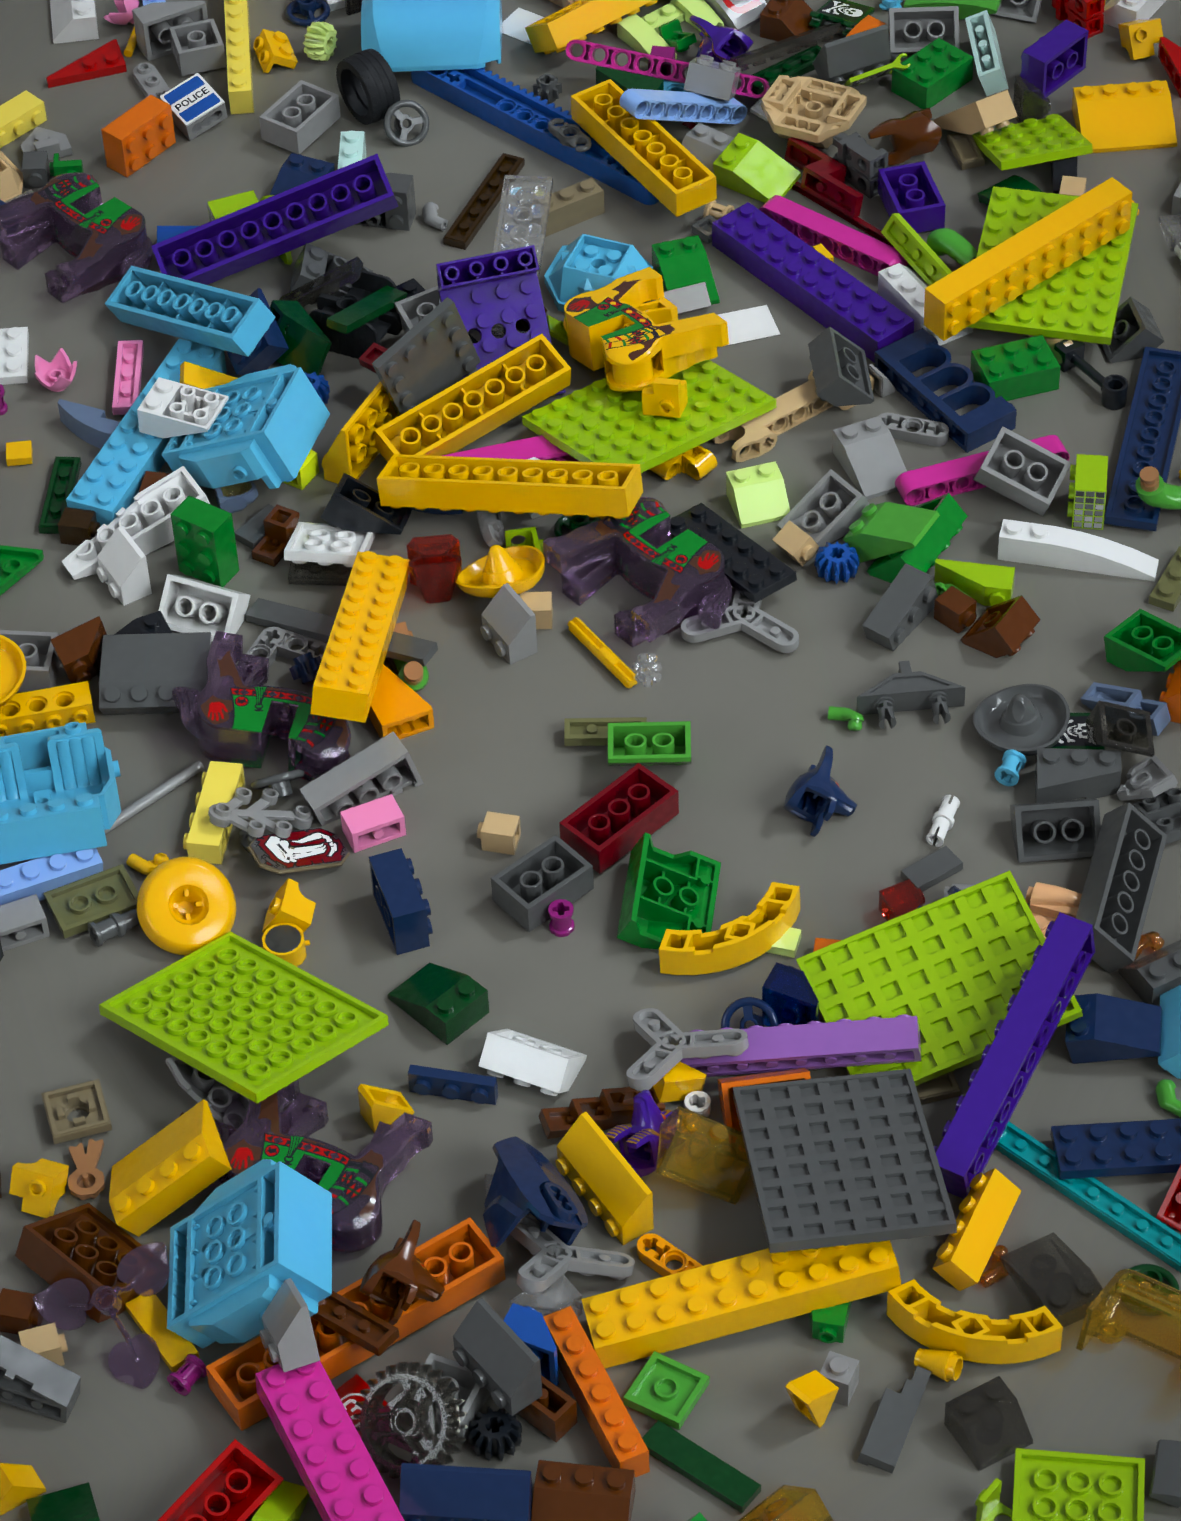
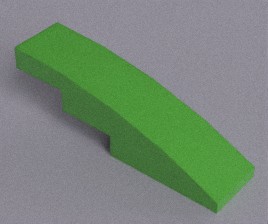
[903,0,1001,20]

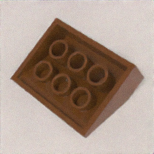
[15,1203,169,1323]

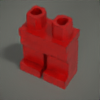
[1052,0,1105,38]

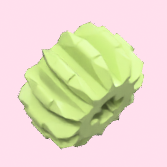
[303,22,338,61]

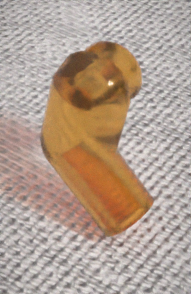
[1134,931,1165,961]
[979,1245,1012,1288]

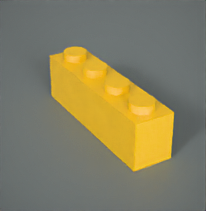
[932,1168,1021,1291]

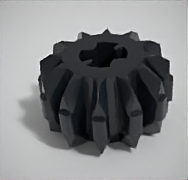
[469,1406,522,1461]

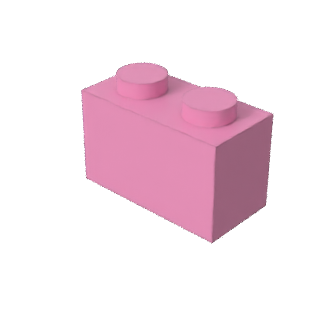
[340,794,406,853]

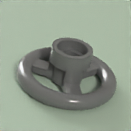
[384,100,429,147]
[251,769,305,798]

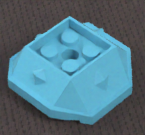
[544,234,653,312]

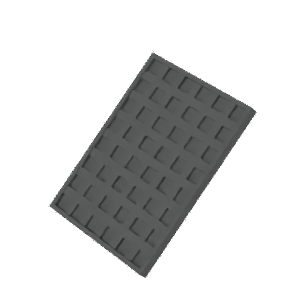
[733,1069,957,1253]

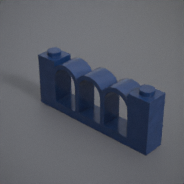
[874,328,1017,453]

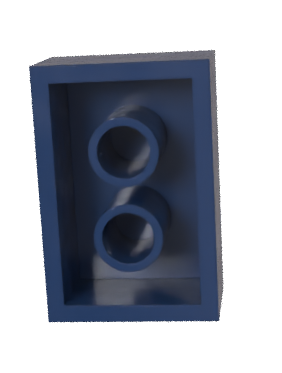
[369,848,433,955]

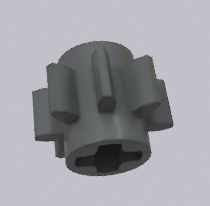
[533,74,562,103]

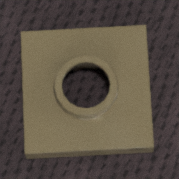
[41,1079,112,1144]

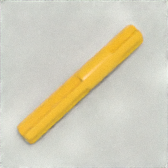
[567,617,638,688]

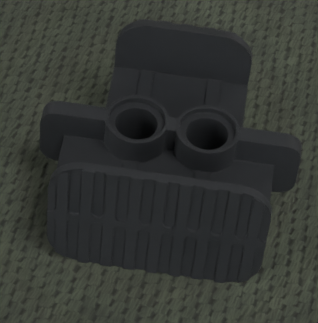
[309,269,402,359]

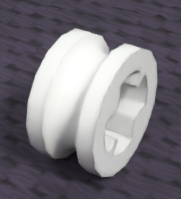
[684,1091,711,1121]

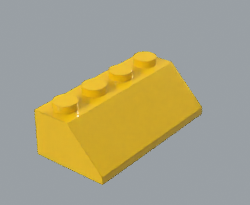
[555,1112,654,1245]

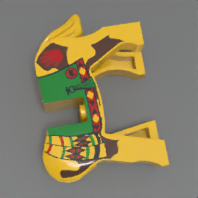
[563,267,729,393]

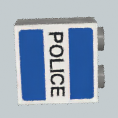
[160,73,228,141]

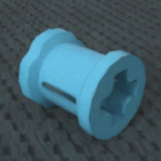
[995,749,1027,786]

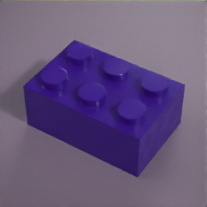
[1020,19,1088,100]
[878,161,946,233]

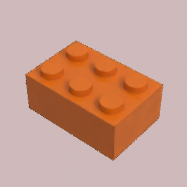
[101,95,176,177]

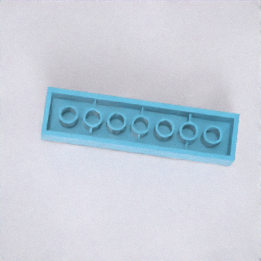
[105,265,275,357]

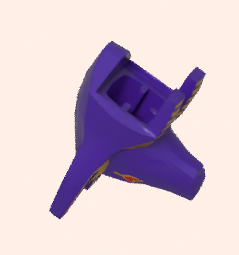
[689,15,753,63]
[606,1090,699,1177]

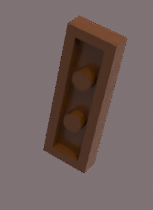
[311,1290,399,1357]

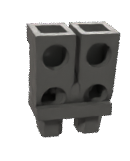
[833,132,888,198]

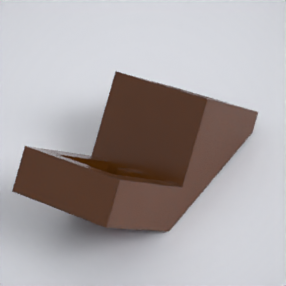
[251,504,299,567]

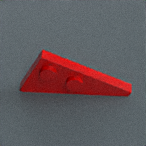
[46,39,127,88]

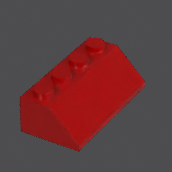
[157,1439,284,1521]

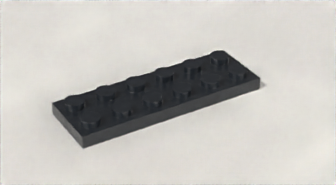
[660,503,797,603]

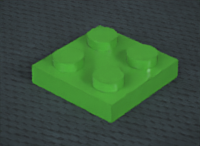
[623,1351,710,1430]

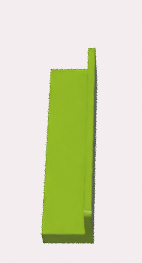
[881,213,952,286]

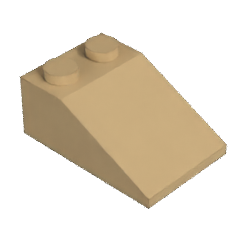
[932,90,1017,136]

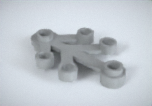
[208,787,314,838]

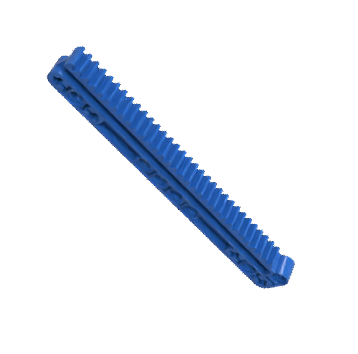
[411,67,659,205]

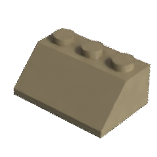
[519,178,605,238]

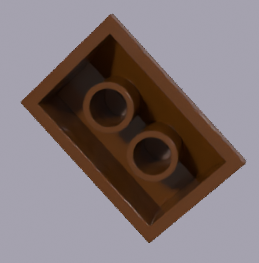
[531,1460,636,1521]

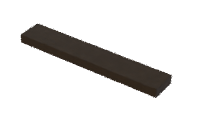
[443,153,525,250]

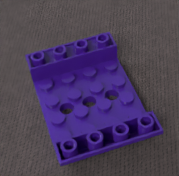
[436,245,566,395]

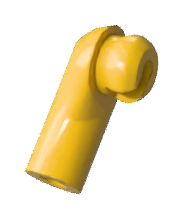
[126,853,169,875]

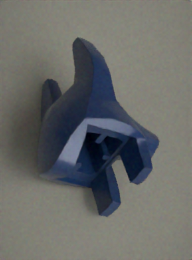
[784,745,857,837]

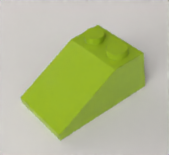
[713,133,801,203]

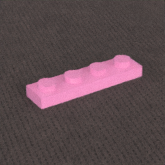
[112,340,144,415]

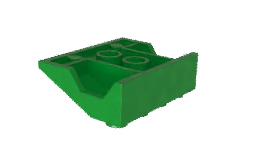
[617,832,721,949]

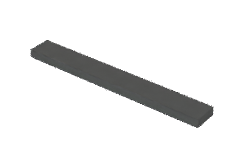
[245,598,438,667]

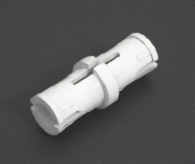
[926,795,960,847]

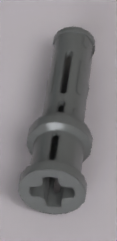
[87,907,140,947]

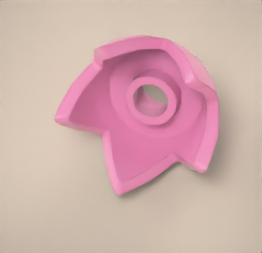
[103,0,140,25]
[34,348,77,392]

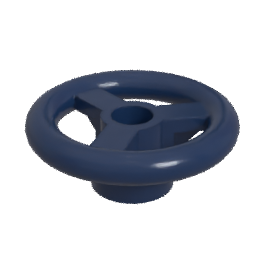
[285,0,330,26]
[721,997,779,1029]

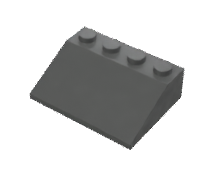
[99,632,212,715]

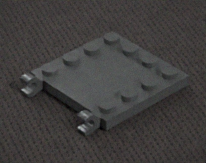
[372,297,481,416]

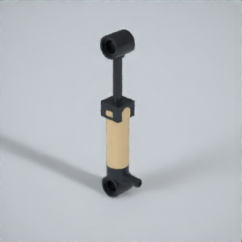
[1028,335,1128,410]

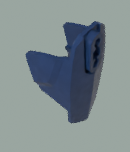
[483,1136,588,1248]

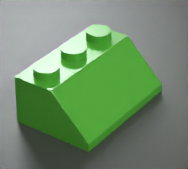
[608,721,691,766]

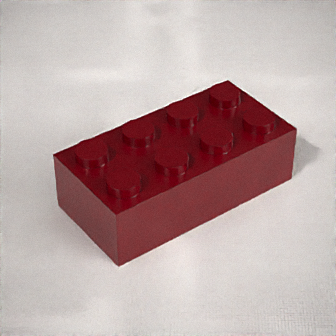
[559,763,679,874]

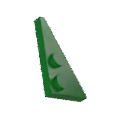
[0,545,44,596]

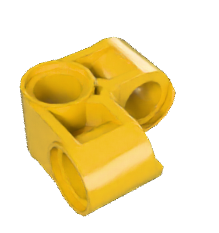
[650,445,717,480]

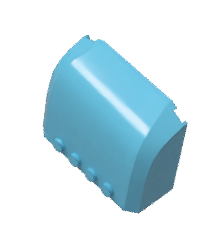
[361,0,502,72]

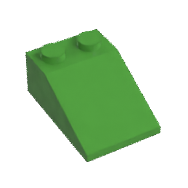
[843,502,940,563]

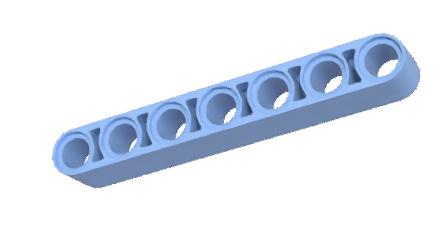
[619,88,747,124]

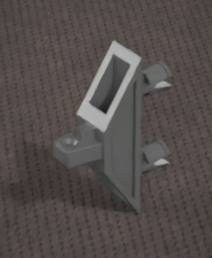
[857,661,965,729]

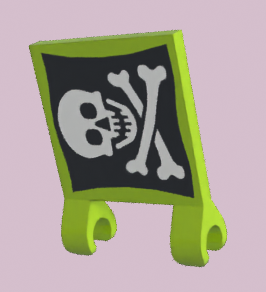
[844,53,911,87]

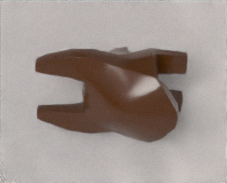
[868,108,942,165]
[359,1220,445,1325]

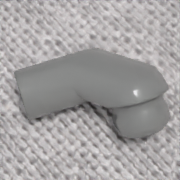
[422,202,448,231]

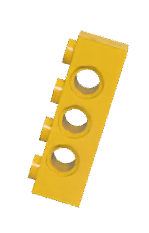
[0,681,96,737]

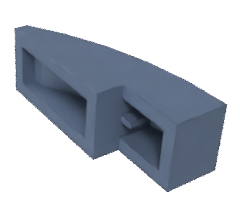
[57,399,120,449]
[1081,682,1171,736]

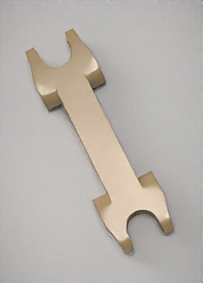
[711,369,874,462]

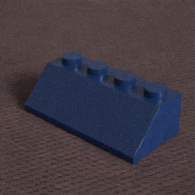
[399,1463,533,1521]

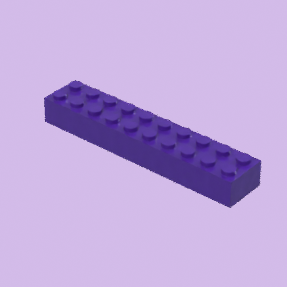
[151,154,399,285]
[712,202,914,363]
[934,912,1095,1199]

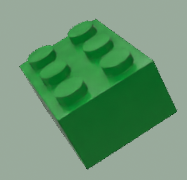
[891,38,974,109]
[970,335,1061,401]
[170,495,239,587]

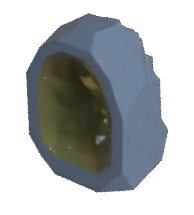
[215,481,258,513]

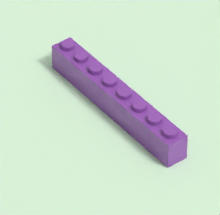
[681,1014,921,1077]

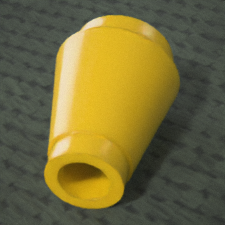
[914,1348,963,1382]

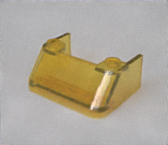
[1076,1269,1181,1373]

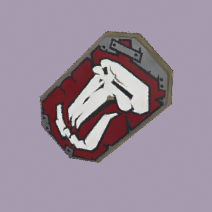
[248,828,350,874]

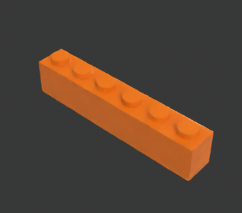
[543,1306,650,1478]

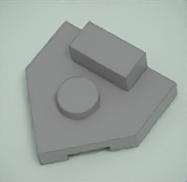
[20,127,73,161]
[1116,755,1178,801]

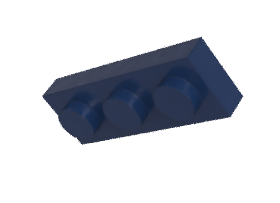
[408,1064,498,1105]

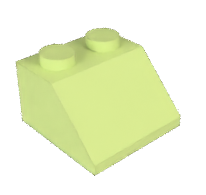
[726,461,790,529]

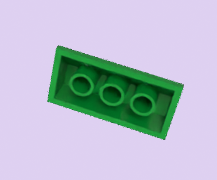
[867,493,968,583]

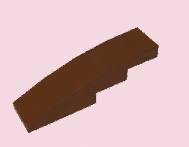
[538,1086,666,1139]

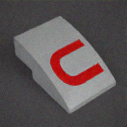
[704,0,767,31]

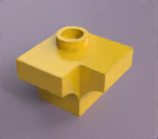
[1118,18,1163,60]
[641,378,688,418]
[262,878,316,933]
[9,1158,69,1218]

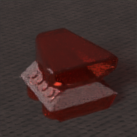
[407,534,462,604]

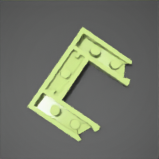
[617,0,724,60]

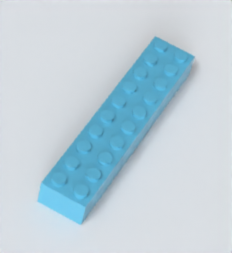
[66,338,227,527]

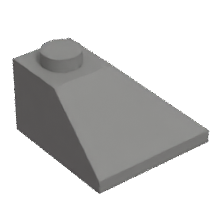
[992,0,1042,23]

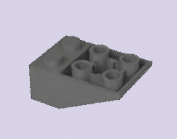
[355,173,416,231]
[289,243,373,304]

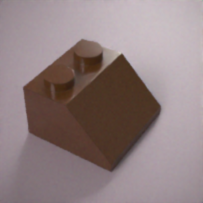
[760,0,815,47]
[960,595,1040,658]
[51,616,107,684]

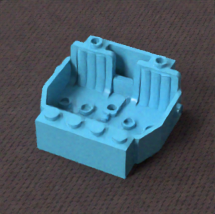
[161,364,330,489]
[0,722,121,865]
[167,1159,332,1349]

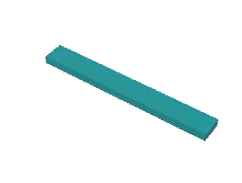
[995,1122,1181,1273]

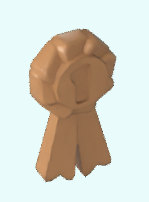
[68,1139,105,1200]

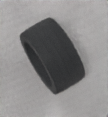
[336,49,400,125]

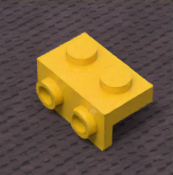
[254,29,298,73]

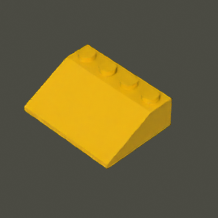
[1072,80,1177,153]
[321,381,398,484]
[109,1099,231,1237]

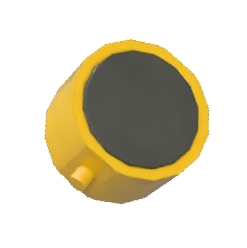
[261,923,310,967]

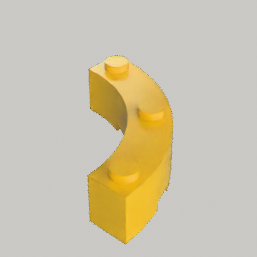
[659,882,800,975]
[886,1279,1063,1364]

